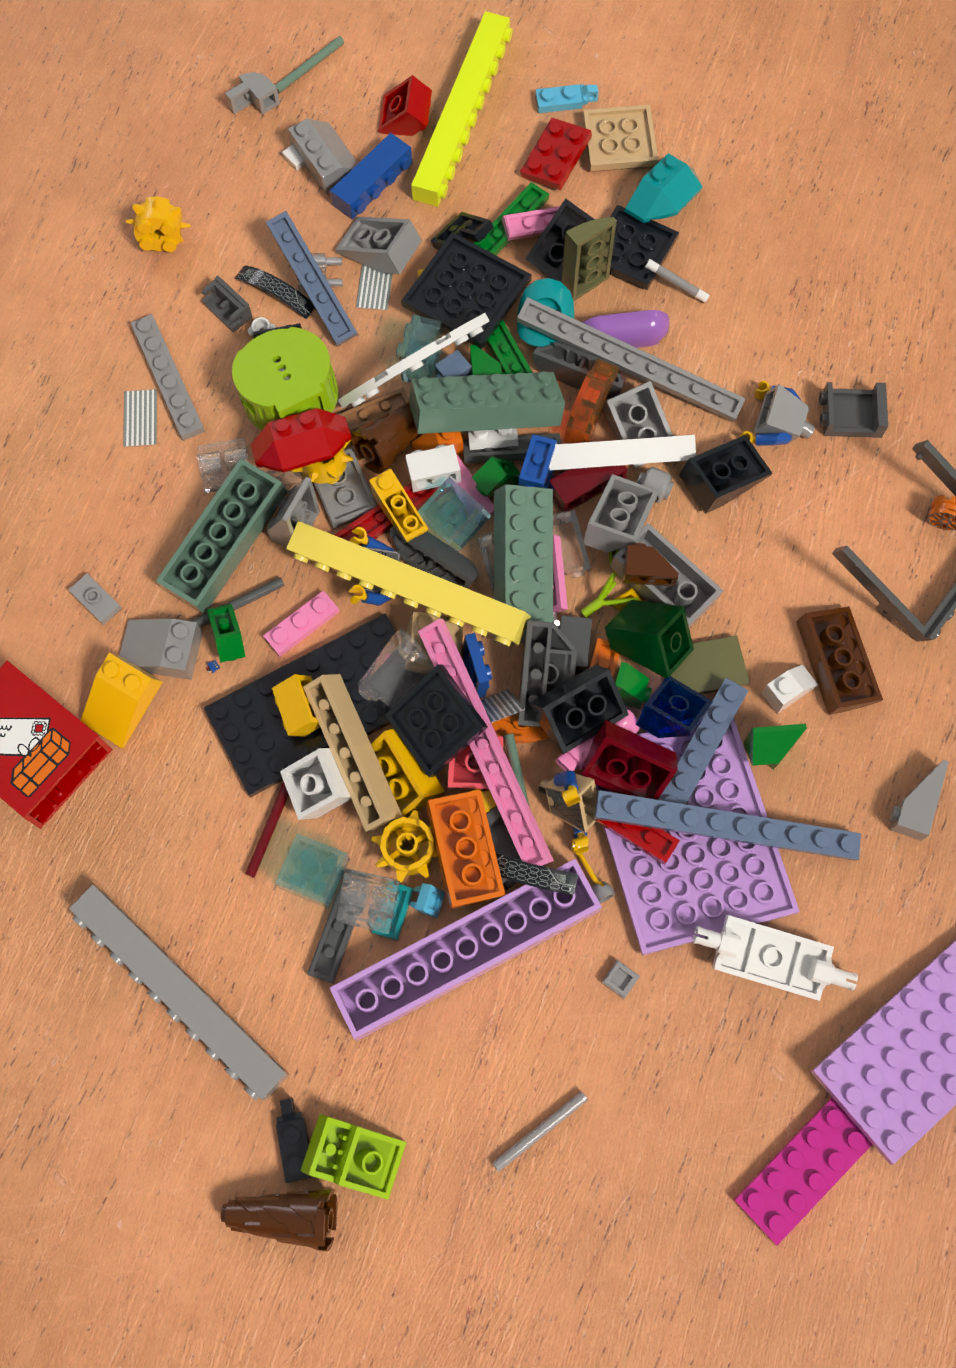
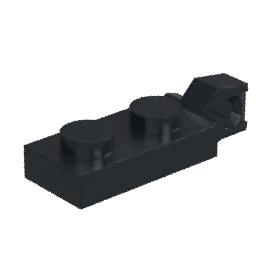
[276,1098,313,1183]

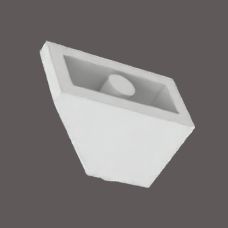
[762,665,819,714]

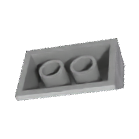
[288,118,358,195]
[583,474,659,553]

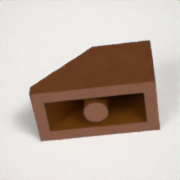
[623,543,679,587]

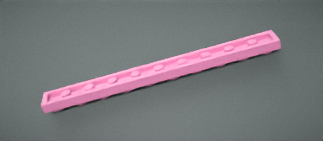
[418,619,554,866]

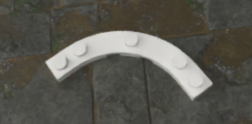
[338,313,489,408]

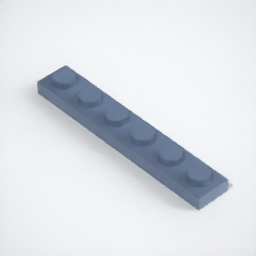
[266,211,358,346]
[658,678,749,804]

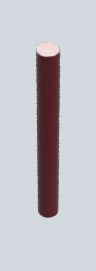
[245,781,289,878]

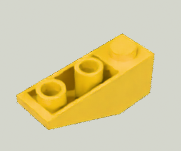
[369,469,429,543]

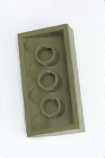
[562,217,617,301]

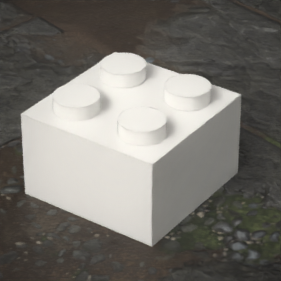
[280,748,351,820]

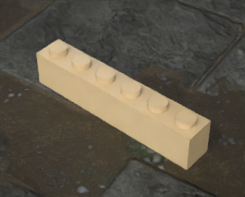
[303,674,403,832]

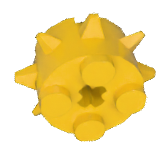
[126,196,191,252]
[291,440,353,484]
[371,810,438,883]

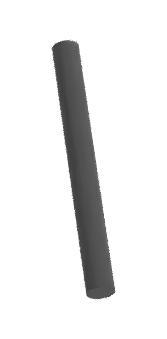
[191,577,285,627]

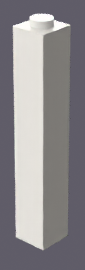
[549,435,696,470]

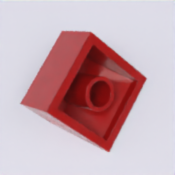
[378,75,432,136]

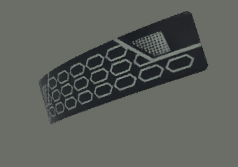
[234,265,315,319]
[495,852,578,895]

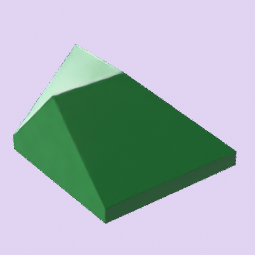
[743,724,807,770]

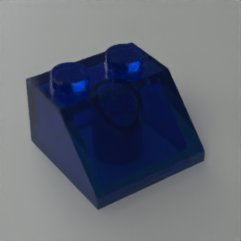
[636,676,713,738]

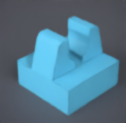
[410,883,445,918]

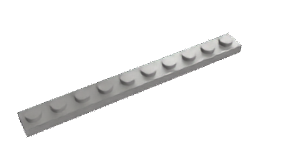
[516,297,746,422]

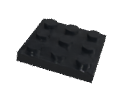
[610,205,679,290]
[385,664,488,777]

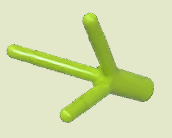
[580,573,639,618]

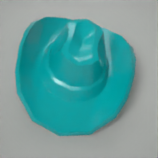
[517,278,575,348]

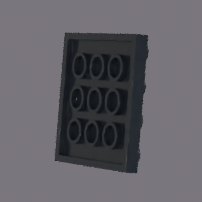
[401,232,532,349]

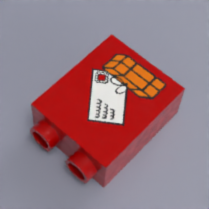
[0,660,113,829]

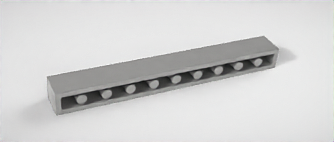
[69,885,290,1100]

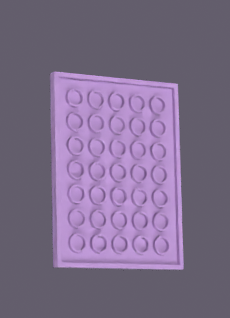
[595,718,800,956]

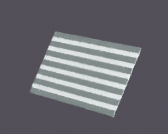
[356,264,393,310]
[123,389,157,447]
[481,689,525,723]

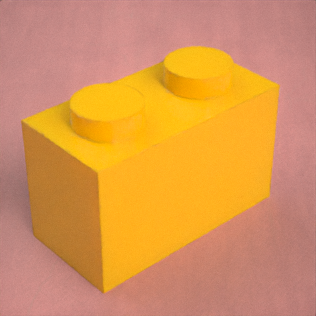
[272,674,320,737]

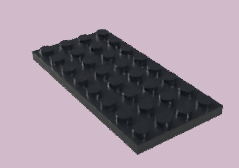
[203,613,423,798]

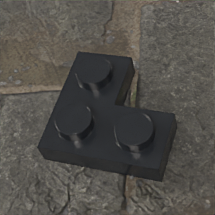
[430,212,494,250]

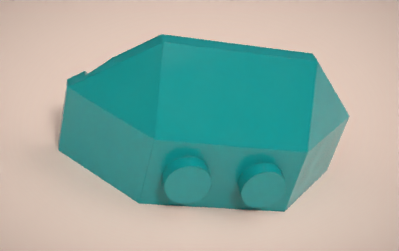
[625,153,703,223]

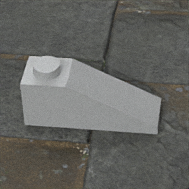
[889,760,949,841]

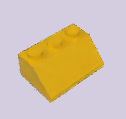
[371,729,445,818]

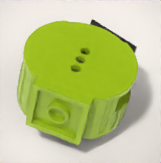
[232,323,338,431]

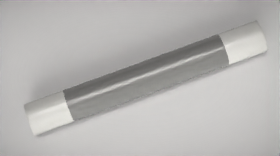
[645,259,710,303]

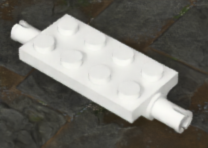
[692,915,858,1001]

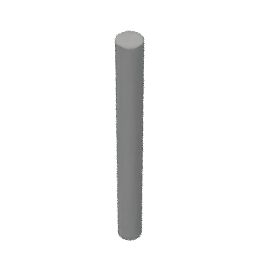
[492,1091,588,1172]

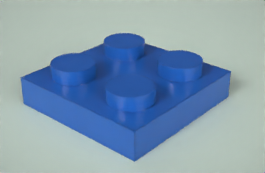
[461,633,492,699]

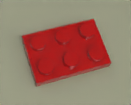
[520,117,592,190]

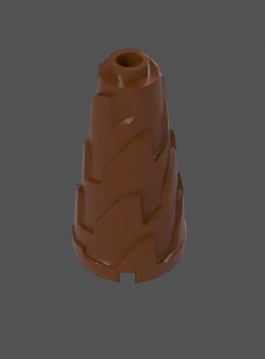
[350,402,419,474]
[221,1188,338,1252]

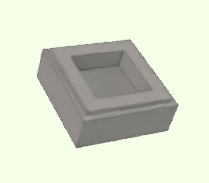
[602,960,640,999]

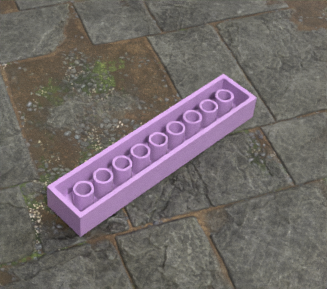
[330,859,602,1041]

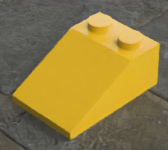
[81,653,163,749]

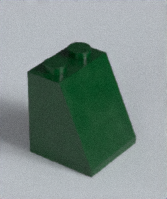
[605,600,694,678]

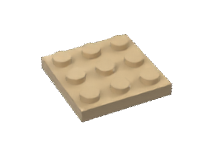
[583,105,658,171]

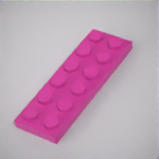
[733,1097,872,1246]

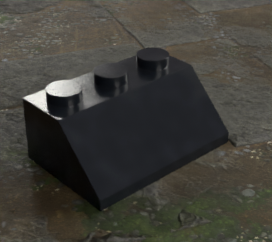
[530,665,629,754]

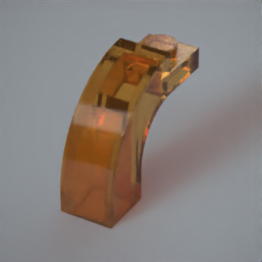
[564,359,619,444]

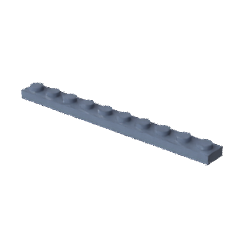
[594,790,861,861]

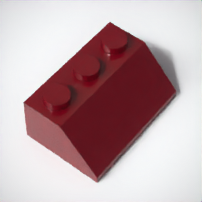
[580,720,678,800]

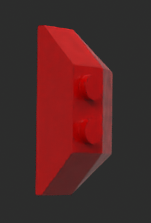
[250,408,352,472]

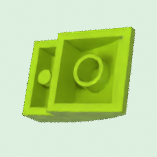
[300,1114,407,1200]

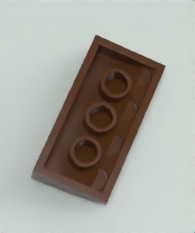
[796,606,883,715]

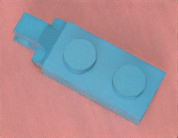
[535,84,598,113]

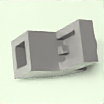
[225,72,280,115]

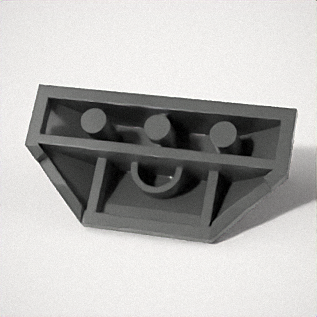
[518,620,577,727]

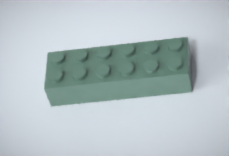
[409,372,565,434]
[155,458,288,614]
[494,484,553,644]

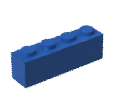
[330,133,412,220]

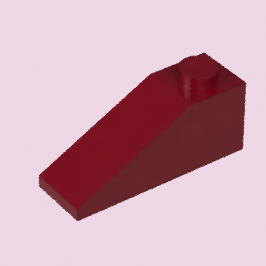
[548,465,628,514]

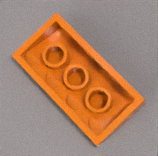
[426,789,505,909]

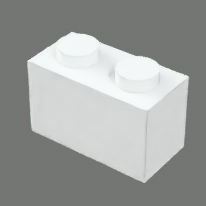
[405,444,461,492]

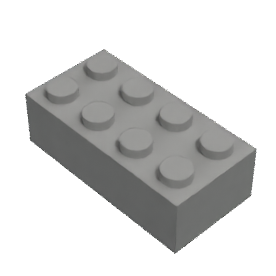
[610,523,724,629]

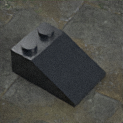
[525,198,595,282]
[679,435,773,514]

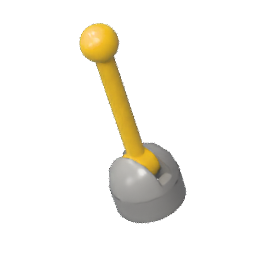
[571,847,615,904]

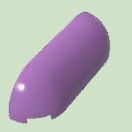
[582,310,670,348]

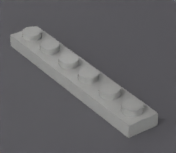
[131,314,205,441]

